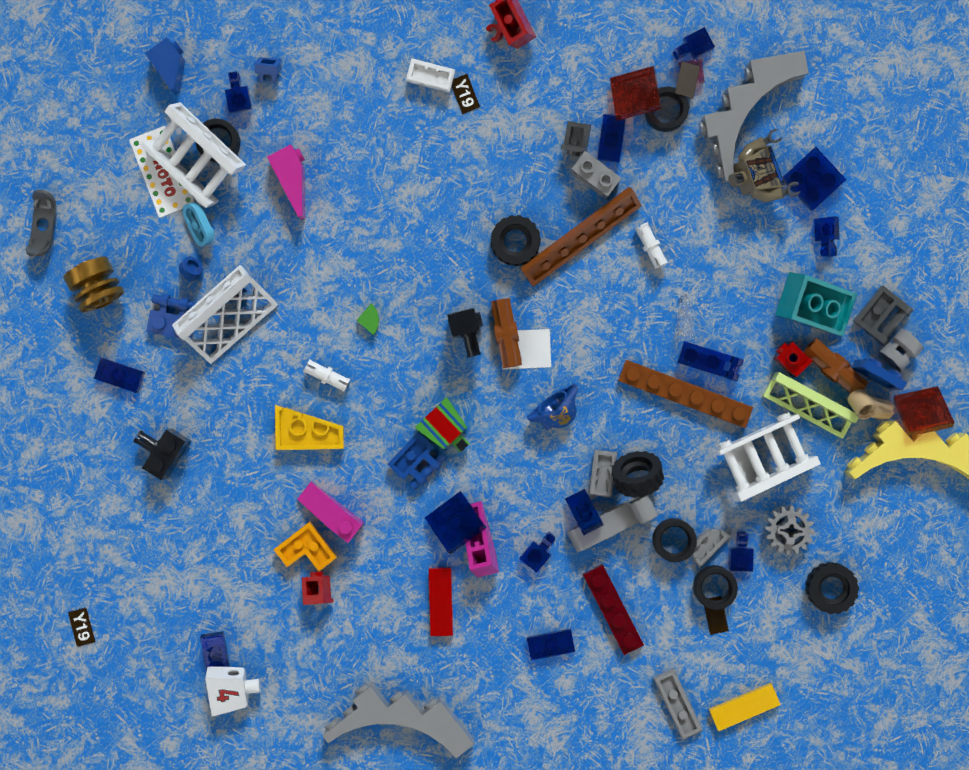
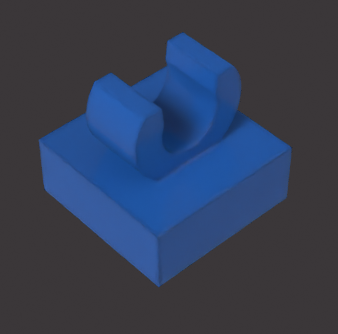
[255,57,282,84]

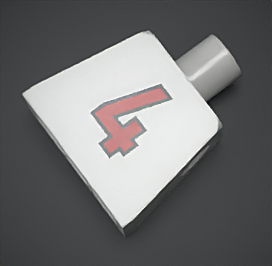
[205,667,261,716]

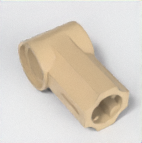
[847,389,894,420]

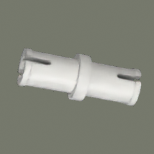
[635,222,668,269]
[303,359,350,392]

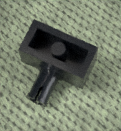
[447,308,483,358]
[133,429,191,480]

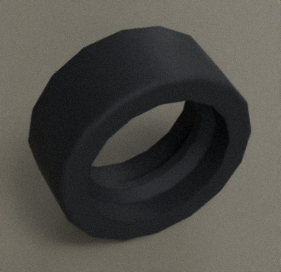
[644,86,689,132]
[195,118,241,163]
[652,518,697,562]
[693,565,738,610]

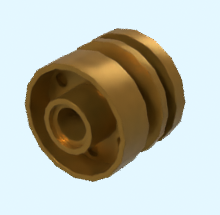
[63,256,125,313]

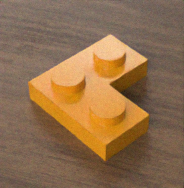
[273,521,338,571]

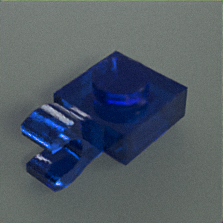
[672,27,715,61]
[225,71,253,114]
[814,216,840,257]
[519,532,556,573]
[729,532,754,572]

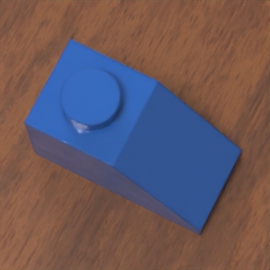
[145,38,185,95]

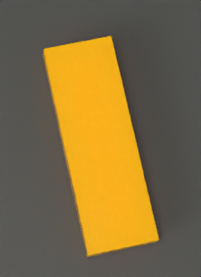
[709,682,781,731]

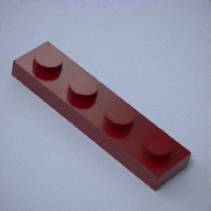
[583,564,644,655]

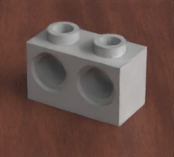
[570,151,621,200]

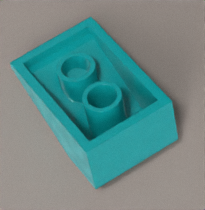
[775,272,857,337]

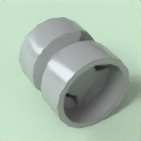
[879,329,924,372]

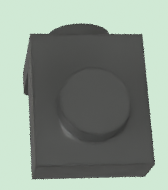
[561,121,591,156]

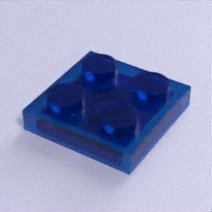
[782,147,847,211]
[425,491,487,554]

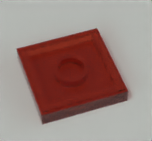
[610,66,662,121]
[893,386,955,436]

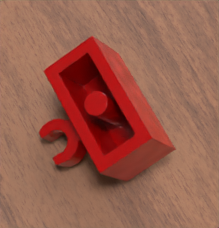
[486,0,536,49]

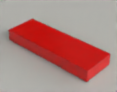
[429,567,453,636]

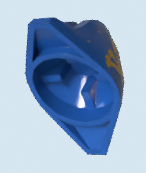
[527,383,578,430]

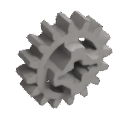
[764,505,815,555]

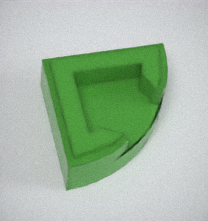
[357,303,379,335]

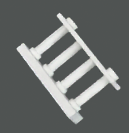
[140,102,246,208]
[712,412,821,502]

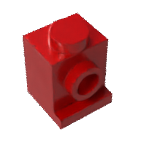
[774,342,813,377]
[302,571,334,605]

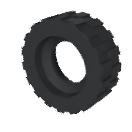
[491,215,541,266]
[611,451,664,498]
[805,562,859,614]

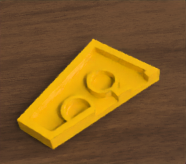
[275,405,344,450]

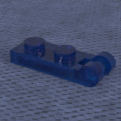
[677,341,744,382]

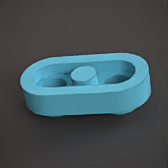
[183,202,215,247]

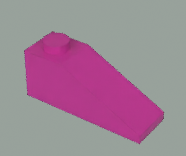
[267,144,305,220]
[297,481,364,543]
[460,501,499,577]

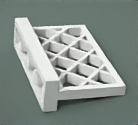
[172,265,278,364]

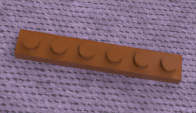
[520,187,642,287]
[618,360,753,428]

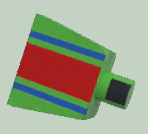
[415,397,470,453]

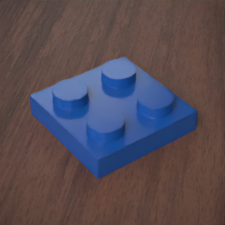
[851,358,907,390]

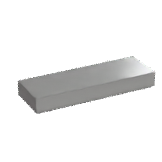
[653,668,703,740]

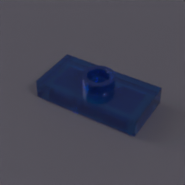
[597,114,626,163]
[94,357,145,393]
[565,489,604,535]
[527,628,575,660]
[200,631,230,671]

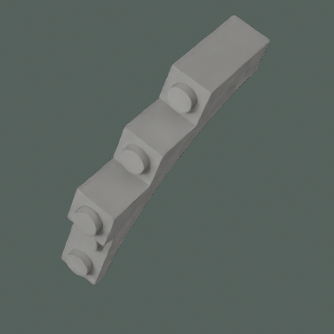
[699,51,809,184]
[323,682,474,758]

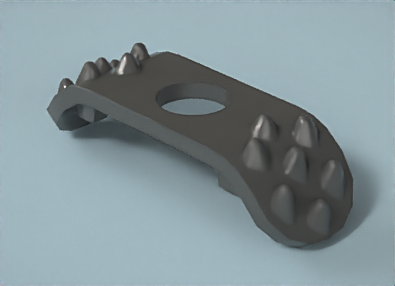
[26,190,57,257]

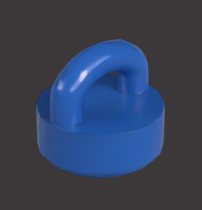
[179,256,203,281]

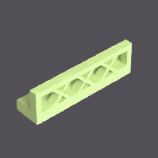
[762,372,858,439]

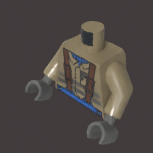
[728,129,800,202]

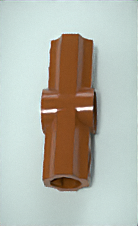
[491,298,522,368]
[804,338,868,394]

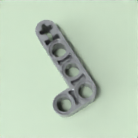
[567,495,658,552]

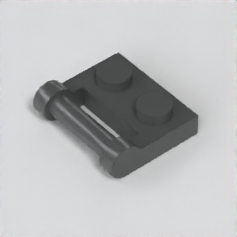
[853,285,913,346]

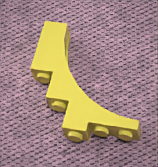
[844,420,969,480]

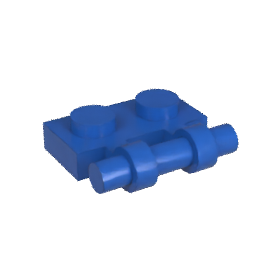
[146,294,196,339]
[387,431,446,490]

